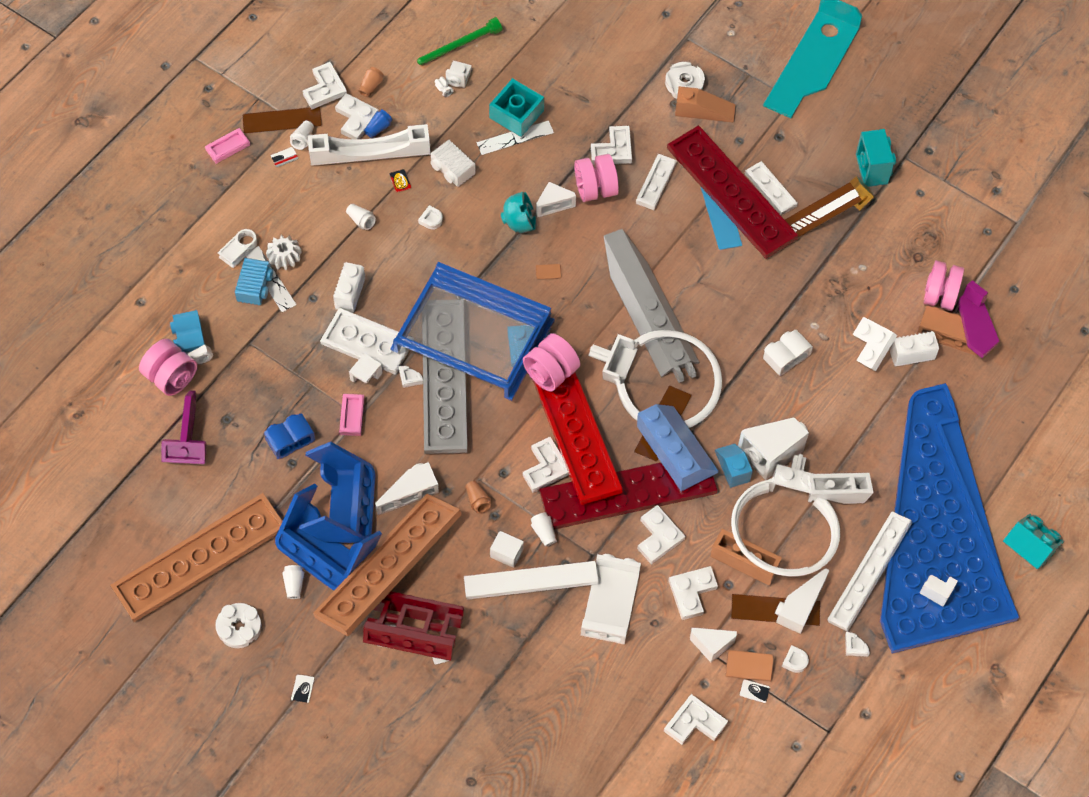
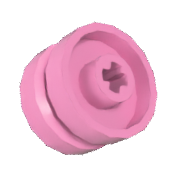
[923,260,964,312]

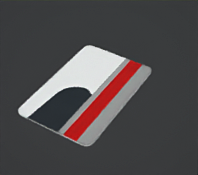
[271,147,298,167]

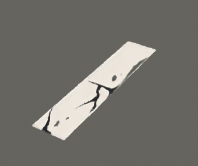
[476,121,554,155]
[246,246,296,312]

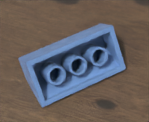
[637,404,718,491]

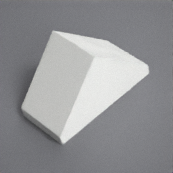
[536,182,576,217]
[690,628,737,662]

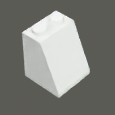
[738,418,809,480]

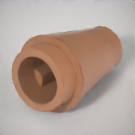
[358,67,384,97]
[465,481,491,513]

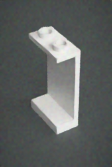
[581,554,641,644]

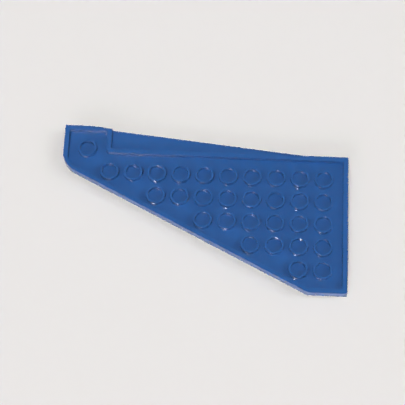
[880,383,1019,654]

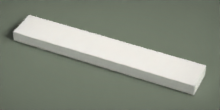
[827,512,912,632]
[464,561,598,600]

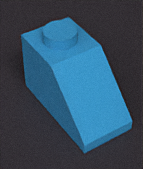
[715,443,752,488]

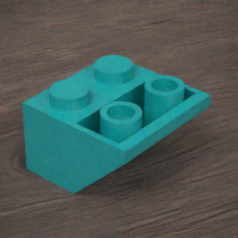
[1003,514,1064,569]

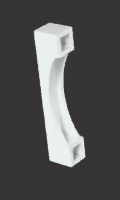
[308,124,430,166]

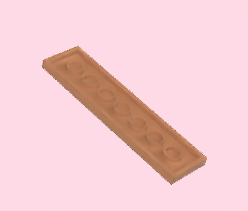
[110,493,282,622]
[313,494,461,636]

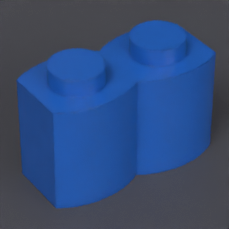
[264,413,315,459]

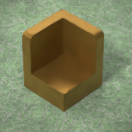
[849,176,874,211]

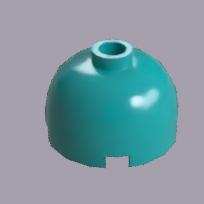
[501,191,537,233]

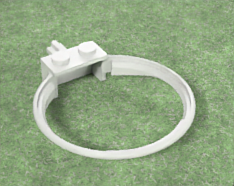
[589,330,722,428]
[731,454,840,576]

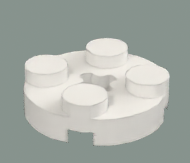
[665,62,705,99]
[216,603,262,648]

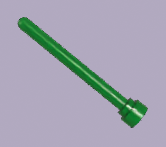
[417,17,502,65]

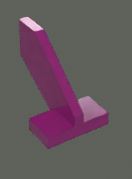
[958,280,999,358]
[161,390,206,464]

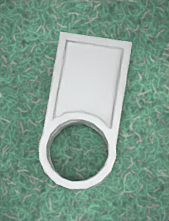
[218,229,257,268]

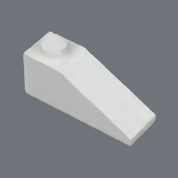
[375,462,439,515]
[807,473,873,504]
[775,568,829,634]

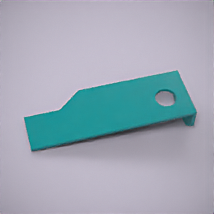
[763,0,863,118]

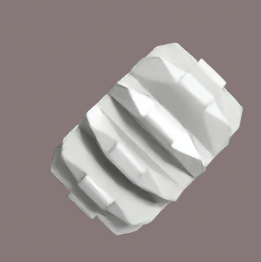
[266,234,302,270]

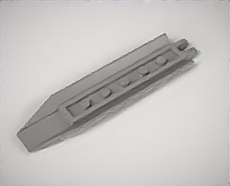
[604,229,699,383]

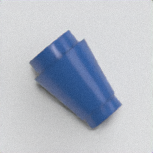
[364,109,393,138]

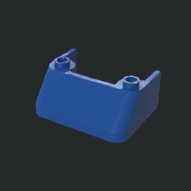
[299,442,375,543]
[275,484,382,590]

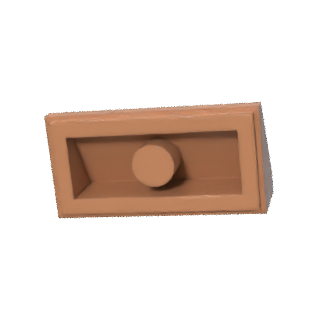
[726,650,773,681]

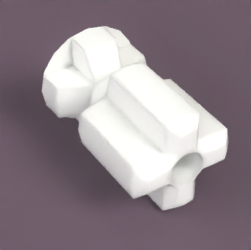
[435,77,453,97]

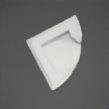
[398,366,423,388]
[845,632,869,656]

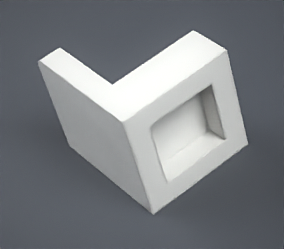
[349,353,382,383]
[490,531,523,568]
[920,575,958,606]

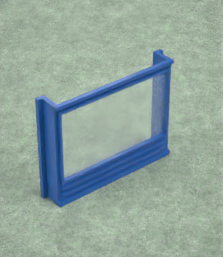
[390,262,555,401]

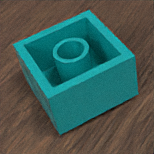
[489,78,545,137]
[855,129,896,187]

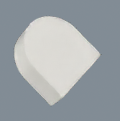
[418,205,443,229]
[188,345,213,364]
[782,645,809,673]

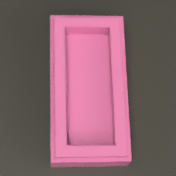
[205,128,250,164]
[339,394,364,436]

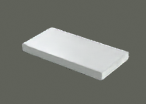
[320,308,414,375]

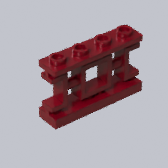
[363,591,464,661]

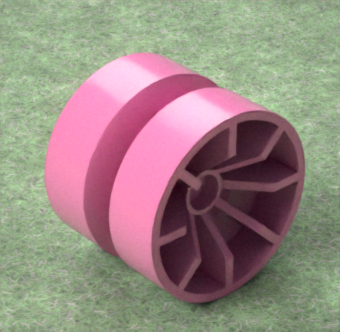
[574,154,618,202]
[523,334,580,391]
[139,339,197,396]

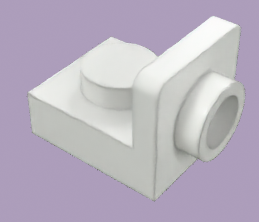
[446,61,472,88]

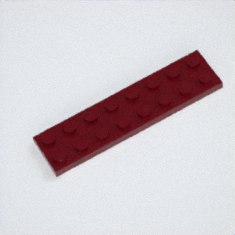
[667,125,798,259]
[539,462,718,530]

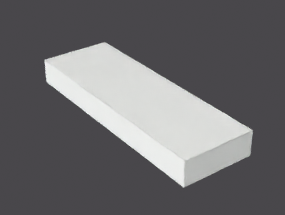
[636,154,677,210]
[745,161,797,216]

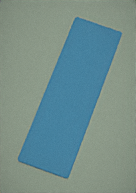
[700,186,742,250]

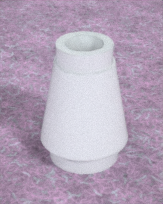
[290,121,314,150]
[346,204,376,230]
[530,512,557,546]
[282,565,305,599]

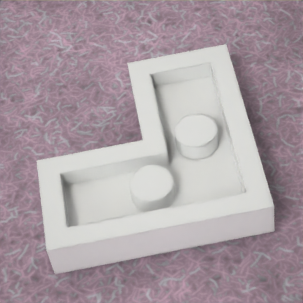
[303,62,347,110]
[335,93,379,140]
[591,126,632,165]
[853,317,897,371]
[523,437,569,493]
[637,505,685,565]
[668,566,718,620]
[664,694,728,745]

